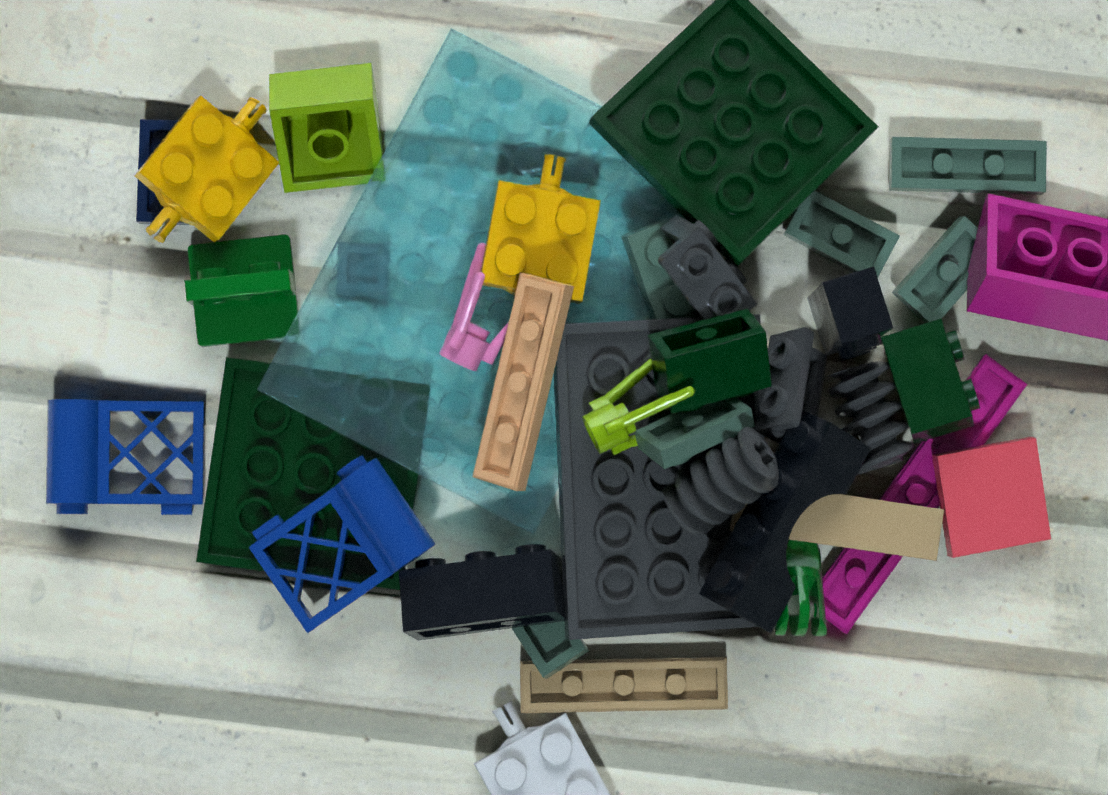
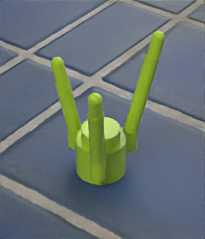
[582,359,695,455]

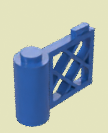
[46,399,204,515]
[249,455,436,633]

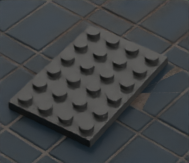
[554,314,765,640]

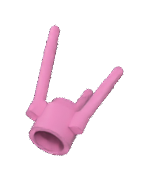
[439,243,509,372]

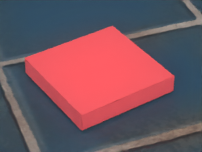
[932,437,1051,558]

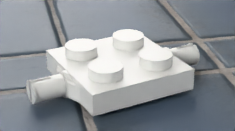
[474,701,610,795]

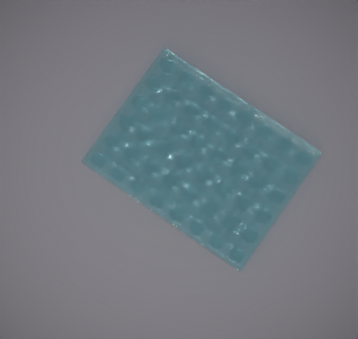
[257,28,686,535]

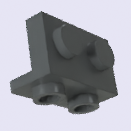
[658,215,757,320]
[755,327,827,444]

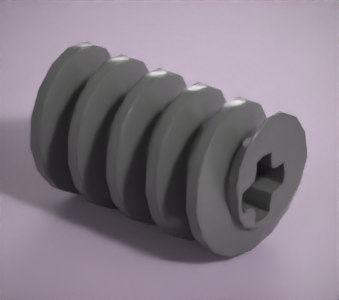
[825,361,915,475]
[663,427,779,535]

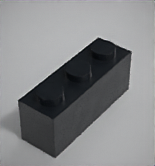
[807,266,893,361]
[399,544,566,641]

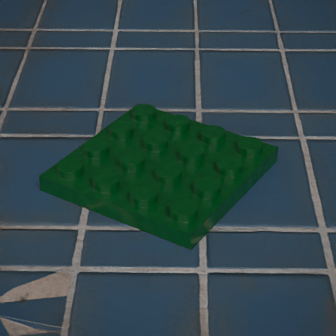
[588,0,879,267]
[196,357,431,590]

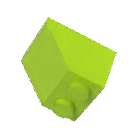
[269,63,386,193]

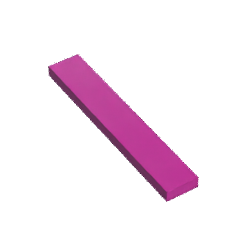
[822,354,1028,634]

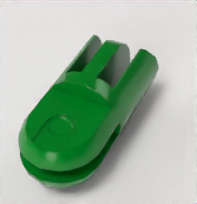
[775,539,827,637]

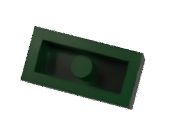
[648,308,772,413]
[881,318,980,444]

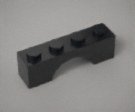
[699,410,871,633]

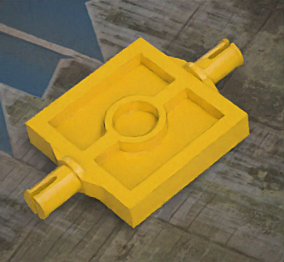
[134,95,279,243]
[481,154,601,304]

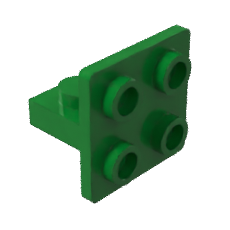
[184,234,301,347]

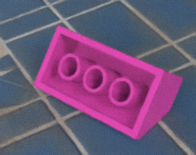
[967,193,1108,341]

